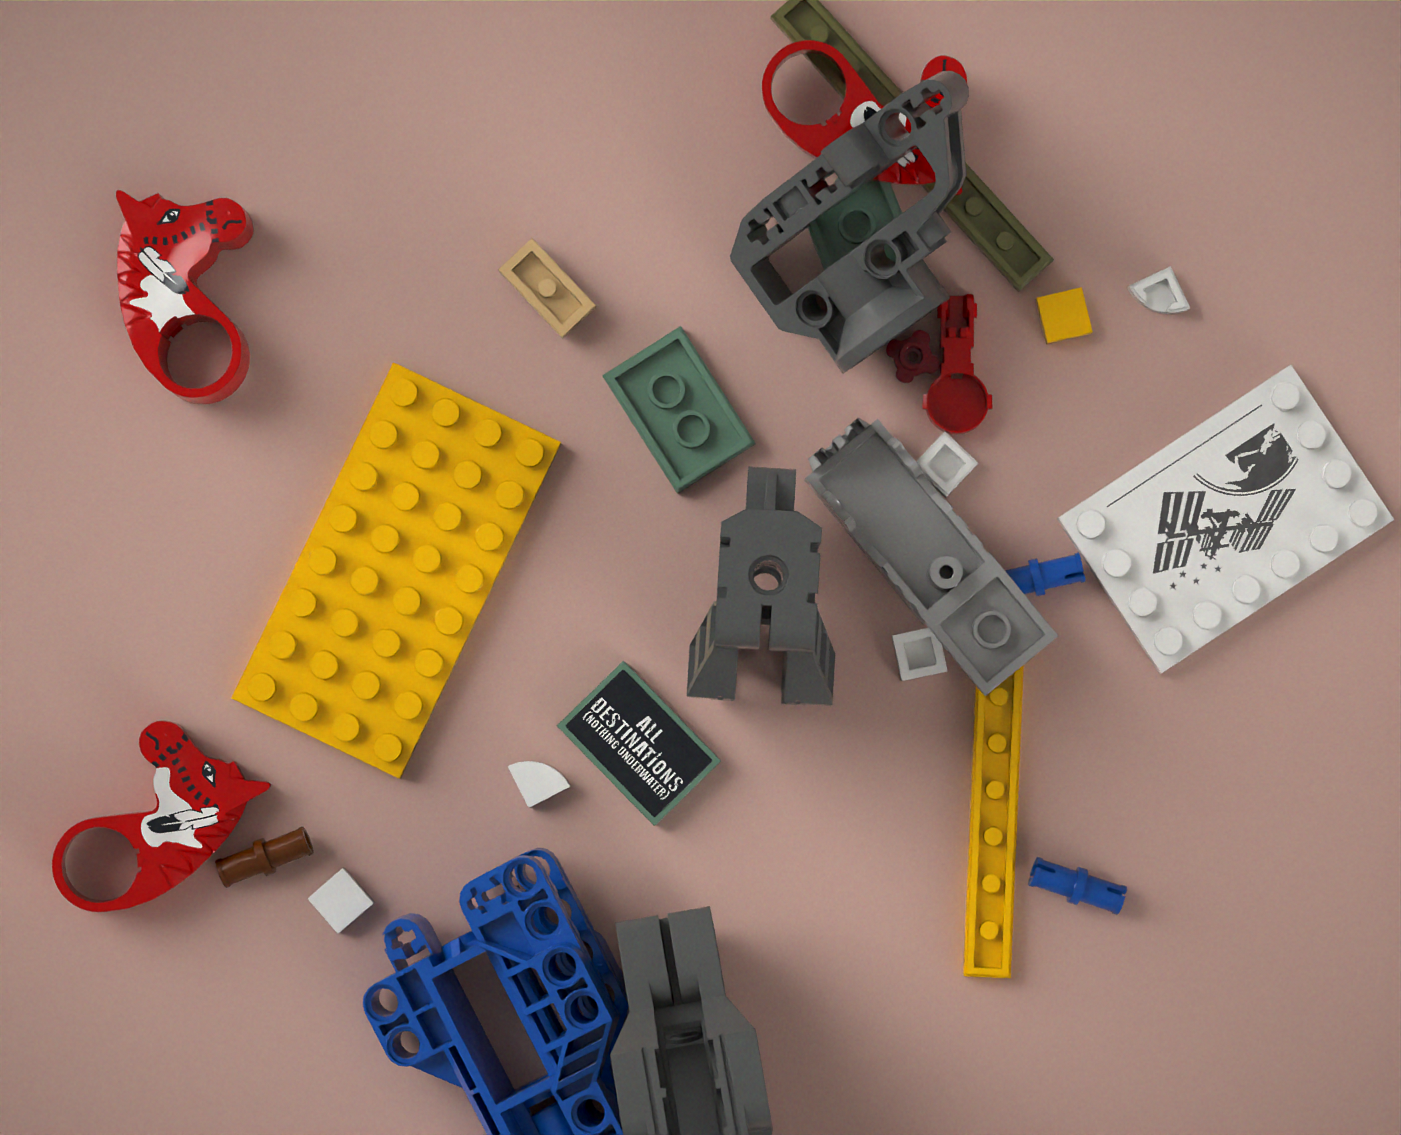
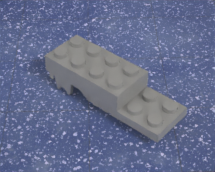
[804,418,1058,696]

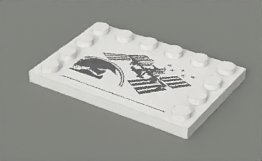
[1057,365,1394,674]

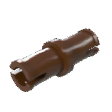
[215,826,314,888]

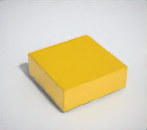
[1035,287,1093,344]

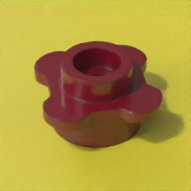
[886,330,940,383]

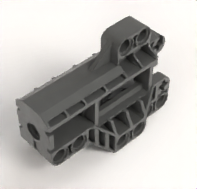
[687,466,835,706]
[610,906,773,1135]

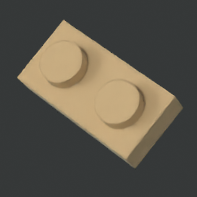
[498,238,596,339]

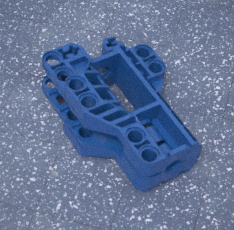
[363,848,630,1135]

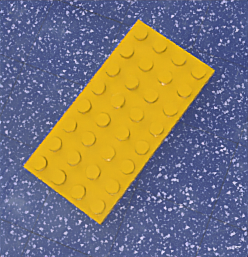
[231,362,562,779]

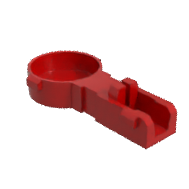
[922,294,993,435]

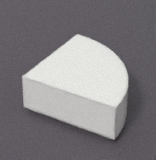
[1127,266,1190,314]
[508,761,571,808]

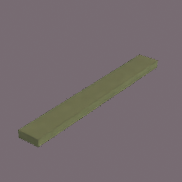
[770,0,1054,292]

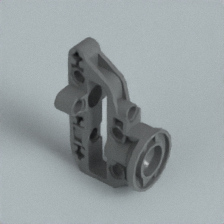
[730,71,969,374]

